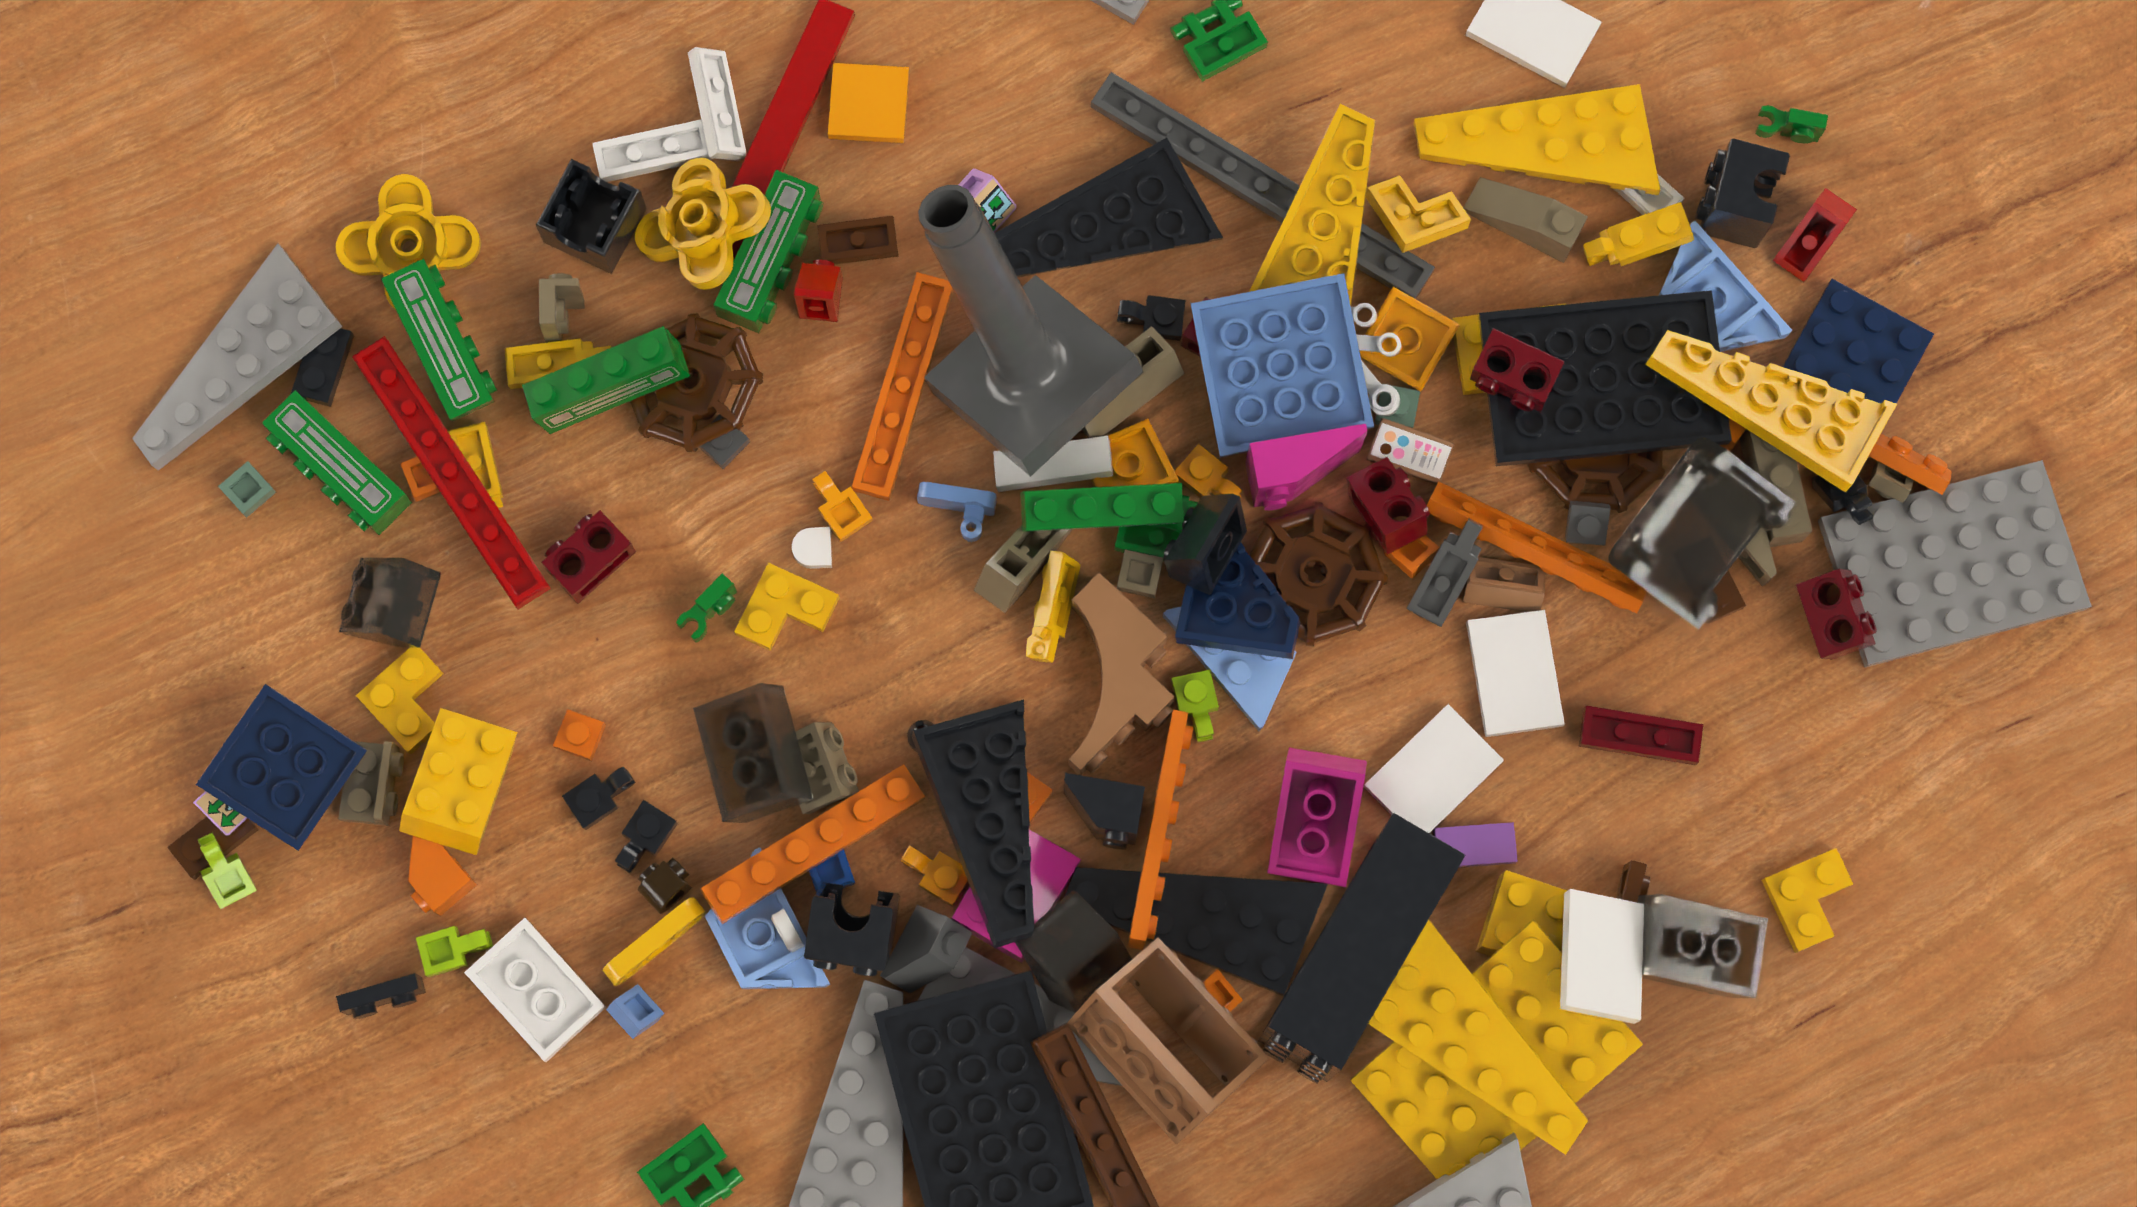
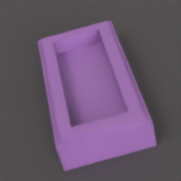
[1433,822,1518,868]

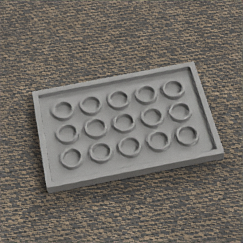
[1818,460,2092,668]

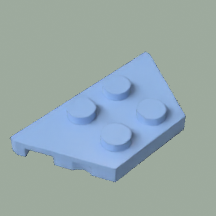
[1658,221,1792,352]
[1163,607,1297,731]
[705,847,830,989]

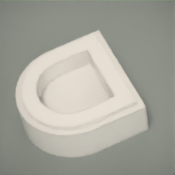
[792,527,832,569]
[771,909,804,953]

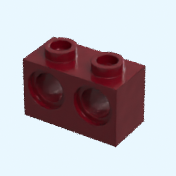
[1470,328,1565,412]
[1346,457,1430,555]
[541,510,636,604]
[1796,568,1877,660]

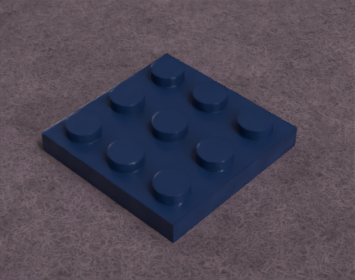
[1782,279,1934,403]
[196,684,367,851]

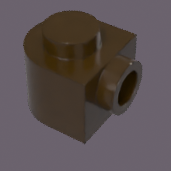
[638,857,692,914]

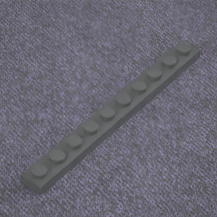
[1091,72,1435,299]

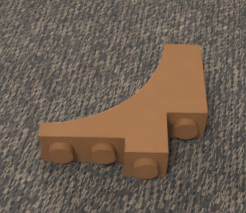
[1069,572,1174,775]

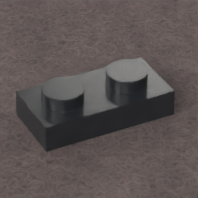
[291,328,354,407]
[336,973,426,1019]

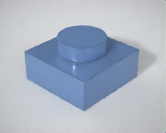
[606,984,664,1039]

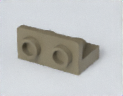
[539,273,585,343]
[776,722,859,814]
[338,741,404,826]

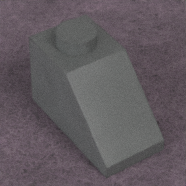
[880,905,972,993]

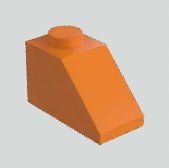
[408,836,477,916]

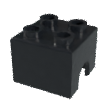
[1695,139,1790,248]
[536,159,647,274]
[804,882,900,976]

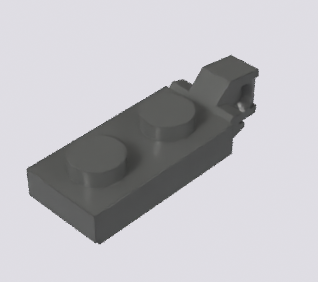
[1407,518,1483,627]

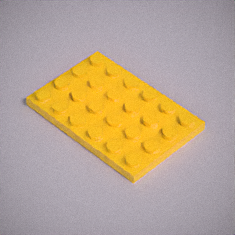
[1350,920,1643,1179]

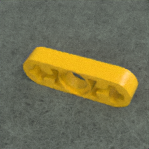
[602,897,707,986]

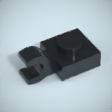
[1117,295,1186,341]
[1812,475,1873,525]
[562,767,636,830]
[615,800,678,874]

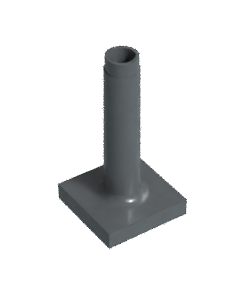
[918,185,1143,477]

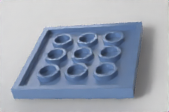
[1190,273,1374,458]

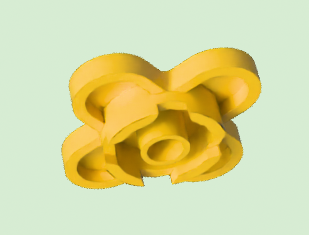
[635,158,771,290]
[336,174,481,311]

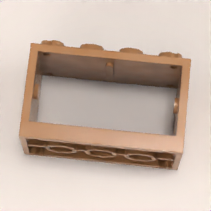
[1067,938,1269,1145]

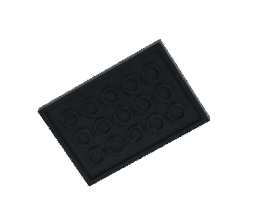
[1478,290,1732,467]
[874,970,1094,1207]

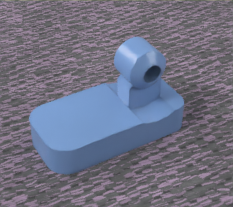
[917,482,997,542]

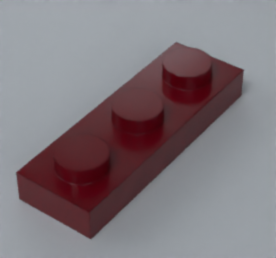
[1579,706,1704,765]

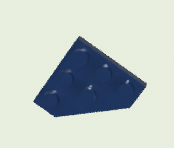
[1175,543,1300,659]

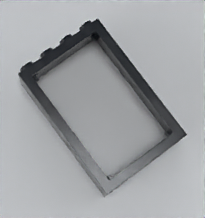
[1258,812,1465,1084]

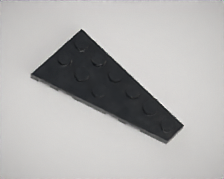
[994,138,1223,278]
[912,699,1034,948]
[1061,867,1328,996]

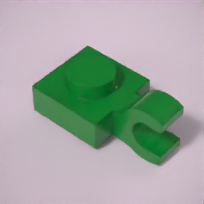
[1755,105,1828,144]
[676,573,737,643]

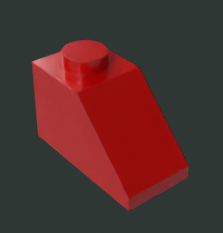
[1773,188,1857,282]
[794,260,843,322]

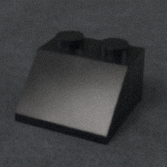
[1163,494,1247,595]
[1064,773,1145,850]

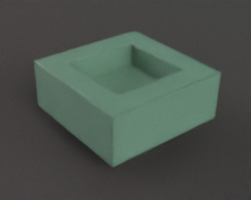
[1374,384,1420,428]
[218,461,276,518]

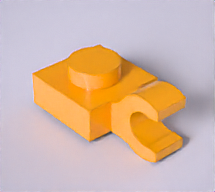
[1175,443,1242,498]
[812,471,873,542]
[901,846,968,907]

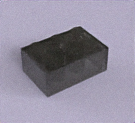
[693,683,813,823]
[1637,894,1768,998]

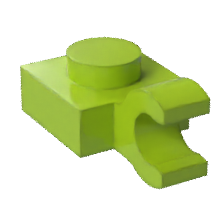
[1171,670,1219,743]
[198,833,257,909]
[416,926,493,978]

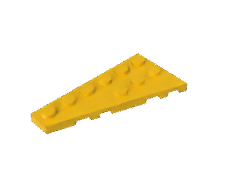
[1414,84,1660,196]
[1249,104,1375,306]
[1645,330,1897,493]
[1368,919,1588,1155]

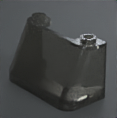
[1608,437,1796,629]

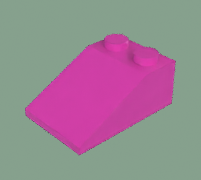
[1245,424,1367,510]
[1267,747,1367,887]
[952,830,1081,963]

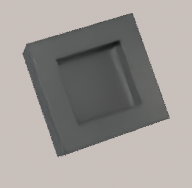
[699,414,750,469]
[1565,501,1611,546]

